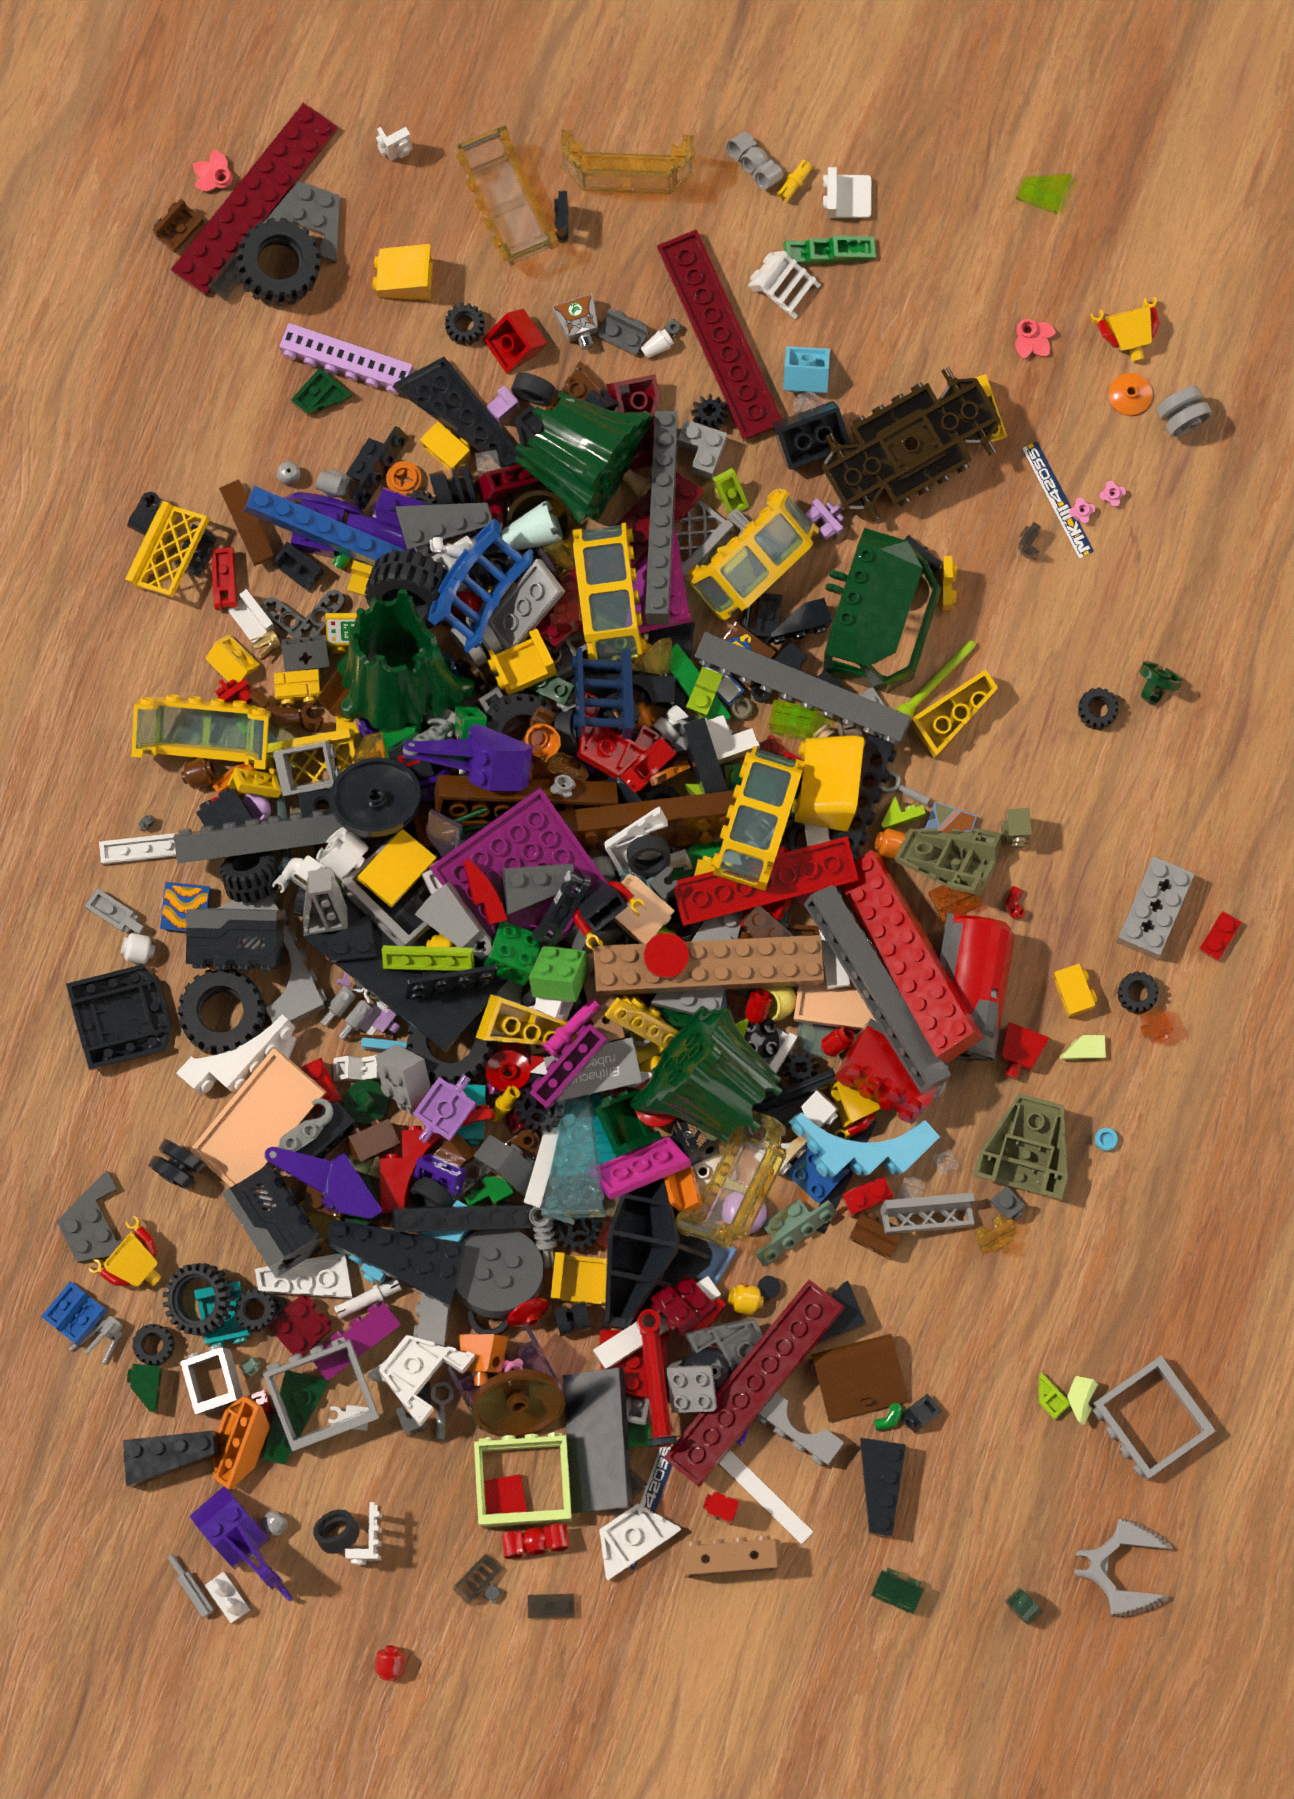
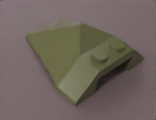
[895,829,1002,896]
[973,1093,1068,1200]

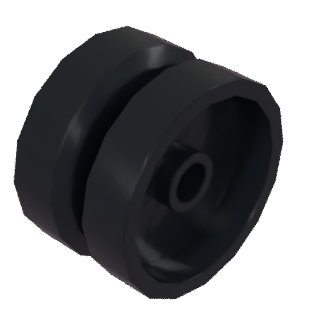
[147,1138,207,1192]

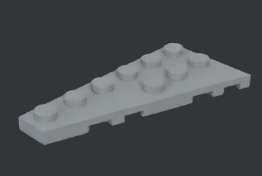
[651,910,744,1015]

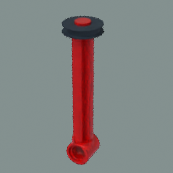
[637,1309,681,1448]

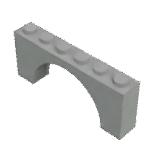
[218,891,327,1024]

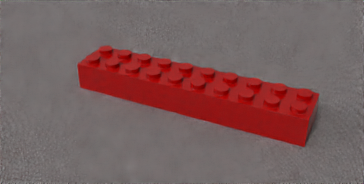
[841,850,984,1063]

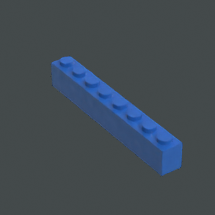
[243,486,404,566]

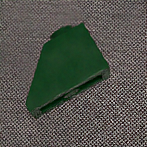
[127,1364,163,1414]

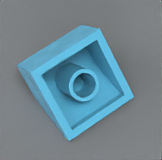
[783,346,830,394]

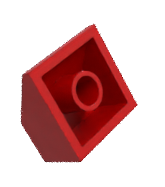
[483,309,547,374]

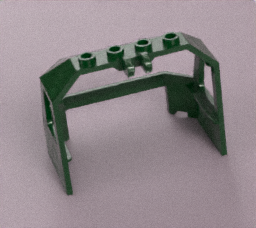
[823,528,942,693]

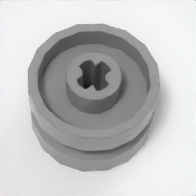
[1155,385,1213,438]
[449,612,503,668]

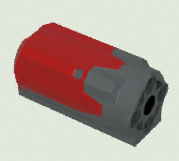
[940,913,1015,1061]

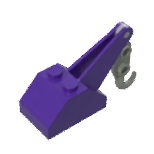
[403,718,533,791]
[264,1098,382,1219]

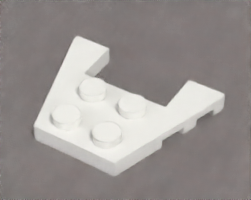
[605,807,693,877]
[379,1335,475,1426]

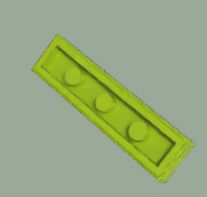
[382,945,475,971]

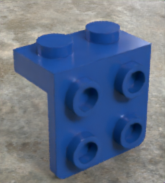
[788,1148,852,1203]

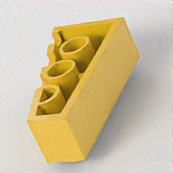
[910,669,998,758]
[476,995,579,1047]

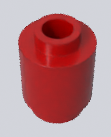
[745,989,773,1024]
[821,1026,855,1057]

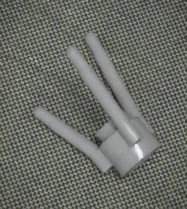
[69,1316,123,1364]

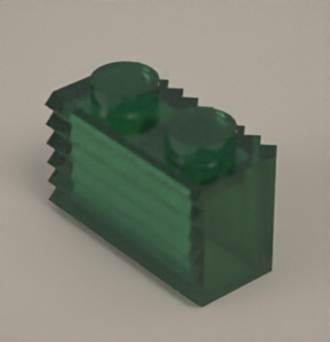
[871,1568,924,1615]

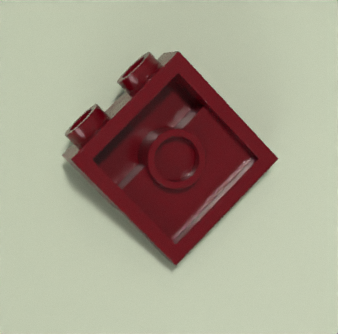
[651,1275,717,1337]
[268,1295,332,1356]

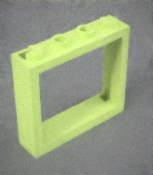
[474,1433,572,1528]

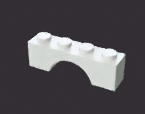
[755,1090,839,1176]

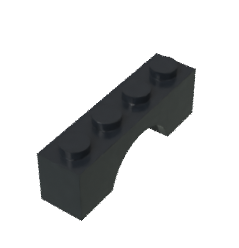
[584,670,675,708]

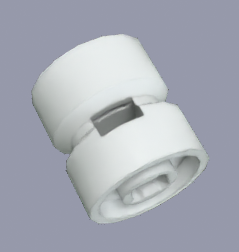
[652,705,688,744]

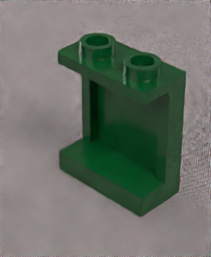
[594,1089,662,1158]

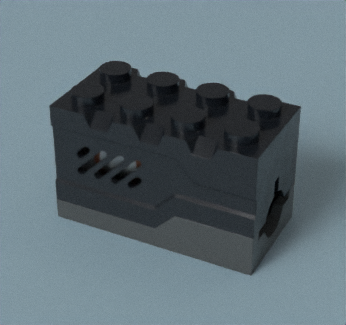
[186,908,284,970]
[222,1164,322,1278]

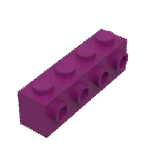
[530,1024,609,1109]
[313,1301,401,1381]

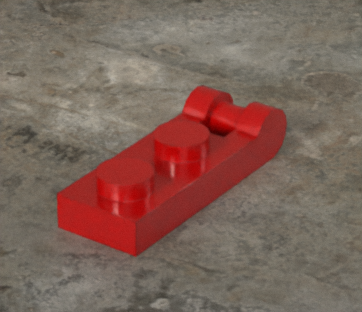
[211,547,239,611]

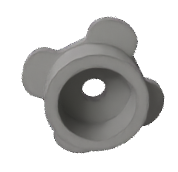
[550,775,576,798]

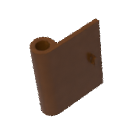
[808,1333,909,1422]

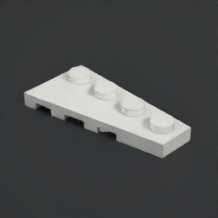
[255,1253,353,1298]

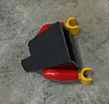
[574,879,647,951]

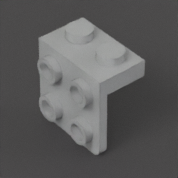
[666,1360,717,1413]

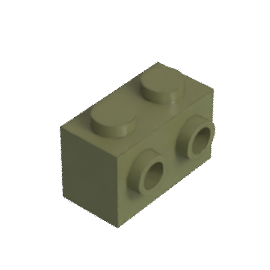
[1001,808,1032,848]

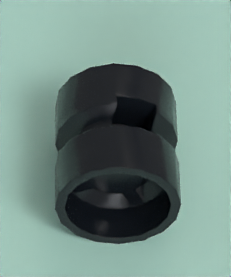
[468,558,508,590]
[554,1301,592,1337]

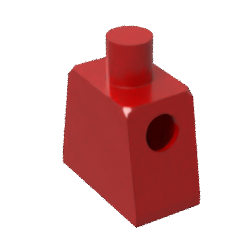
[1000,1022,1049,1080]

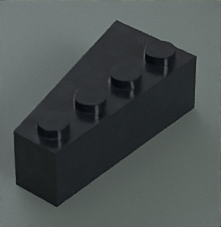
[123,1430,221,1488]
[859,1437,906,1538]

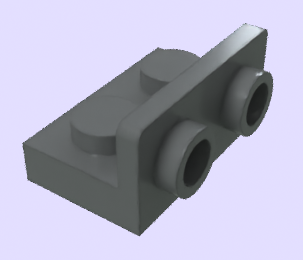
[597,309,648,357]

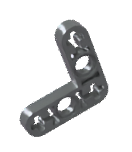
[262,590,345,638]

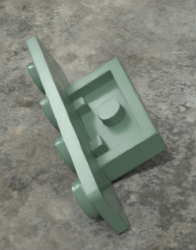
[755,1199,837,1266]

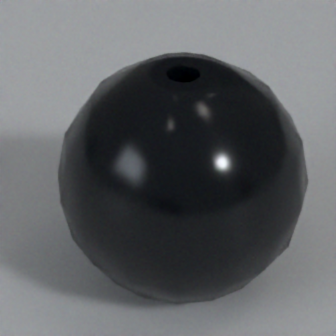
[683,1346,730,1391]

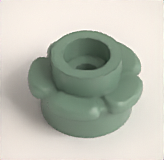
[239,1356,261,1377]

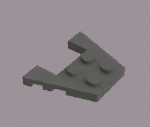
[264,181,340,263]
[56,1171,135,1263]
[685,1318,763,1394]

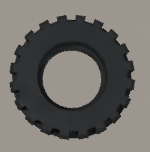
[236,218,321,306]
[365,550,448,629]
[483,693,563,779]
[178,969,266,1056]
[407,1012,495,1085]

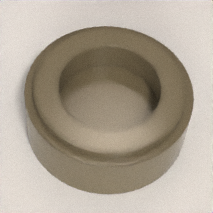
[730,697,752,720]

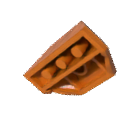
[212,1396,270,1489]

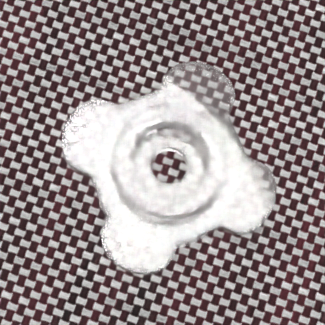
[932,1149,959,1175]

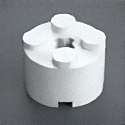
[316,827,369,881]

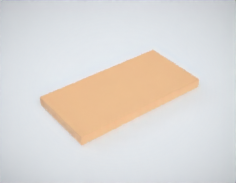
[794,956,903,1030]
[189,1047,326,1187]

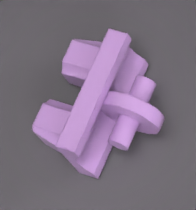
[805,498,844,541]

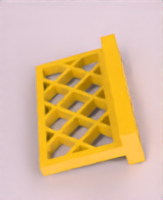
[125,501,210,598]
[267,729,358,798]

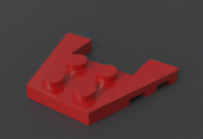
[577,691,660,779]

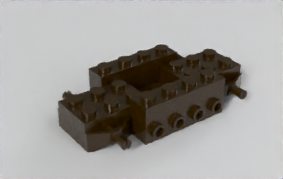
[821,367,1001,522]

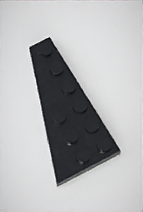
[393,356,523,468]
[326,1219,466,1309]

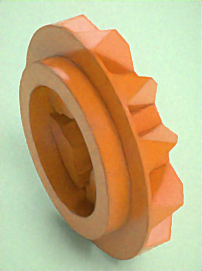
[386,461,421,495]

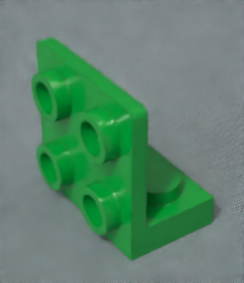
[483,921,542,986]

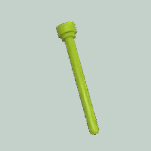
[895,640,976,717]

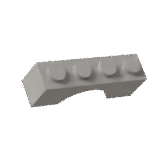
[756,1393,844,1466]

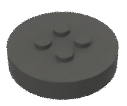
[455,1229,543,1318]

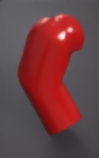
[1005,886,1025,920]

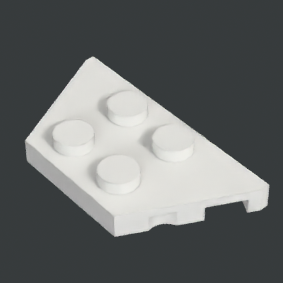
[599,1503,681,1580]

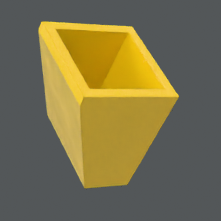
[373,244,433,301]

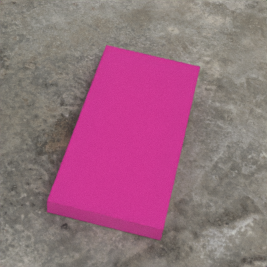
[589,1136,691,1200]

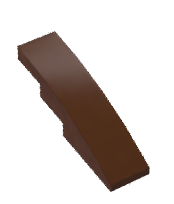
[219,479,275,566]

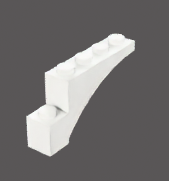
[177,1015,296,1096]

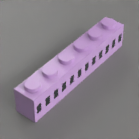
[279,323,414,395]

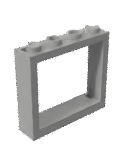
[341,830,434,946]
[263,1337,379,1451]
[1092,1356,1215,1481]

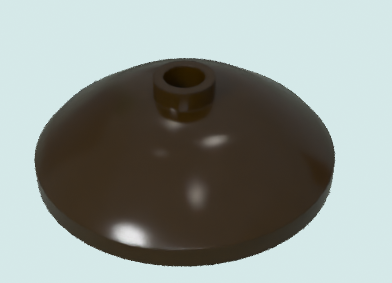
[505,490,572,556]

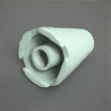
[500,501,563,550]

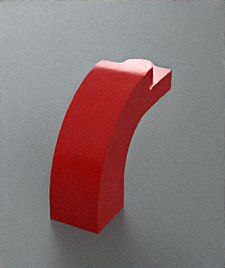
[620,735,678,793]

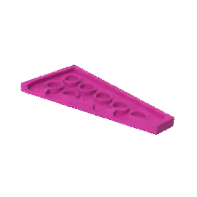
[625,526,691,633]

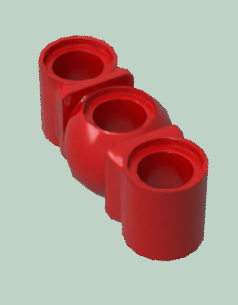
[501,1524,570,1559]

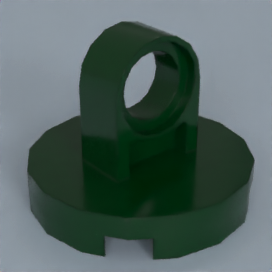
[1139,661,1183,705]
[344,1080,389,1125]

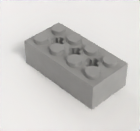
[1116,856,1194,960]

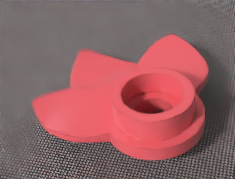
[193,150,233,191]
[1015,319,1056,359]

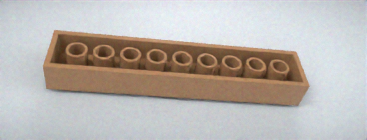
[592,935,824,996]

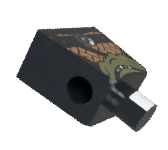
[672,1120,728,1166]

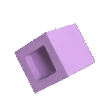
[486,386,519,424]

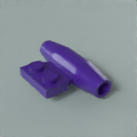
[346,487,431,554]

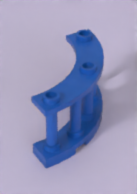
[428,518,533,653]

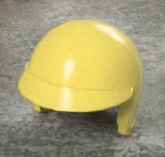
[761,987,797,1021]

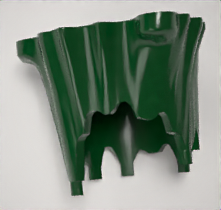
[514,391,655,524]
[337,589,475,729]
[631,1006,782,1144]

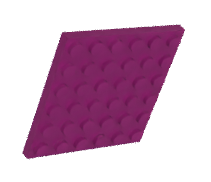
[429,788,607,957]

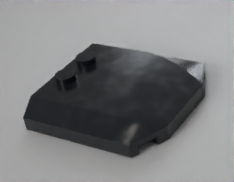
[66,964,171,1071]

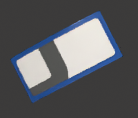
[699,664,745,706]

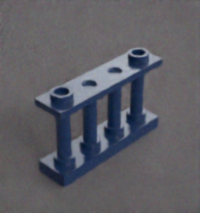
[571,648,634,739]

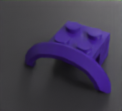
[285,492,366,559]

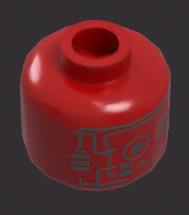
[374,1645,406,1681]

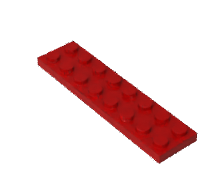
[672,836,859,926]

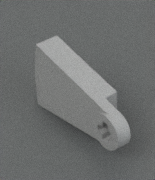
[415,881,493,957]

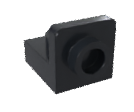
[902,1394,942,1433]

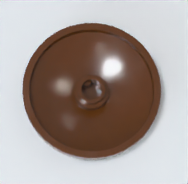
[472,1369,565,1438]

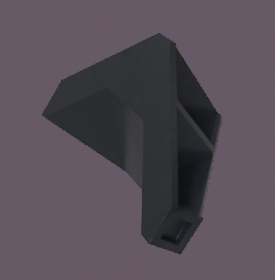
[605,1178,713,1330]

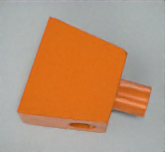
[459,1334,508,1387]

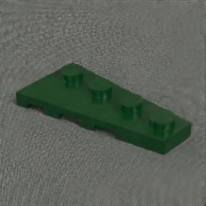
[262,1370,330,1465]

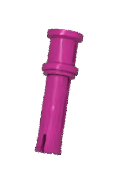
[541,998,601,1059]

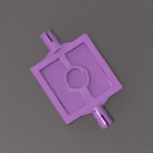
[413,1074,477,1143]

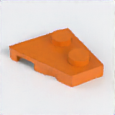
[647,758,691,789]

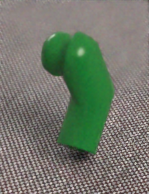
[874,1403,904,1431]

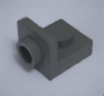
[990,1186,1026,1222]

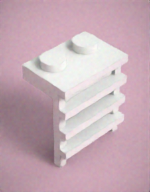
[748,251,821,319]
[345,1502,382,1565]

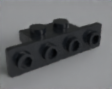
[346,426,409,510]

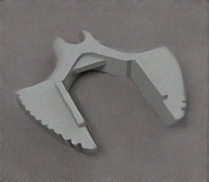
[1074,1519,1172,1617]

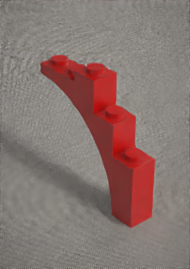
[380,1105,496,1214]

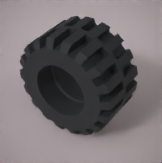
[219,851,280,903]

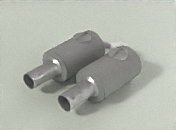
[320,986,374,1041]

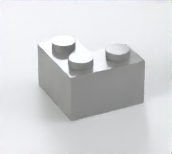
[678,420,727,481]

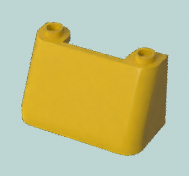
[792,735,864,832]

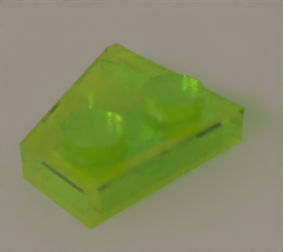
[1016,173,1072,215]

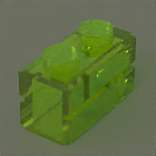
[769,700,818,740]

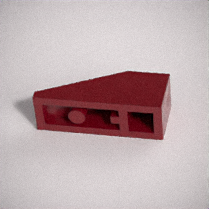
[475,464,541,503]

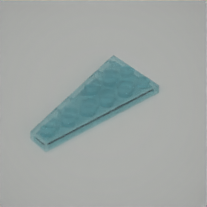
[541,1094,606,1218]

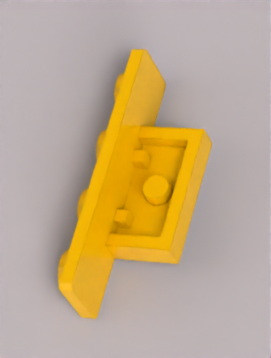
[605,995,680,1048]

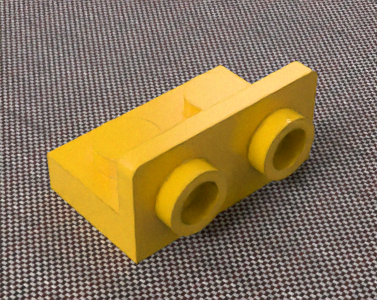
[228,768,282,798]

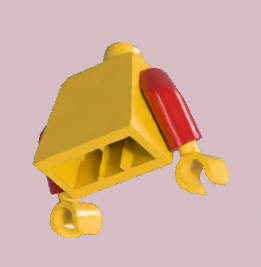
[1090,297,1160,361]
[819,1080,881,1140]
[89,1216,161,1287]

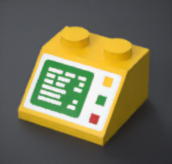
[325,613,357,654]

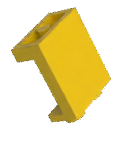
[487,629,557,696]
[551,1252,607,1305]

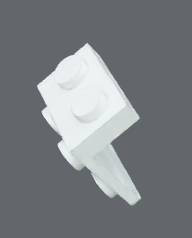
[823,167,871,218]

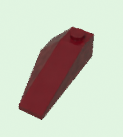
[607,374,660,470]

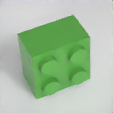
[529,946,589,1002]

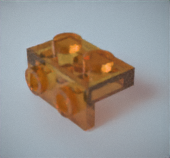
[928,885,982,923]

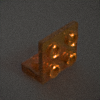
[532,752,589,782]

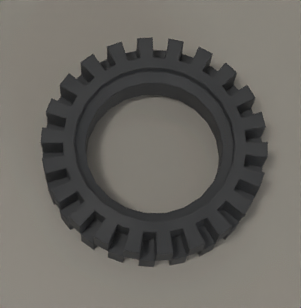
[163,1263,235,1335]

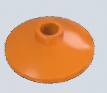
[1108,373,1153,416]

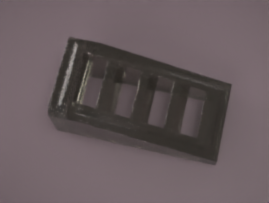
[453,1553,502,1605]

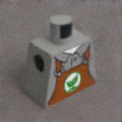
[552,293,598,350]

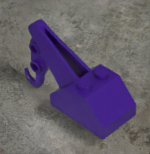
[189,1486,293,1602]

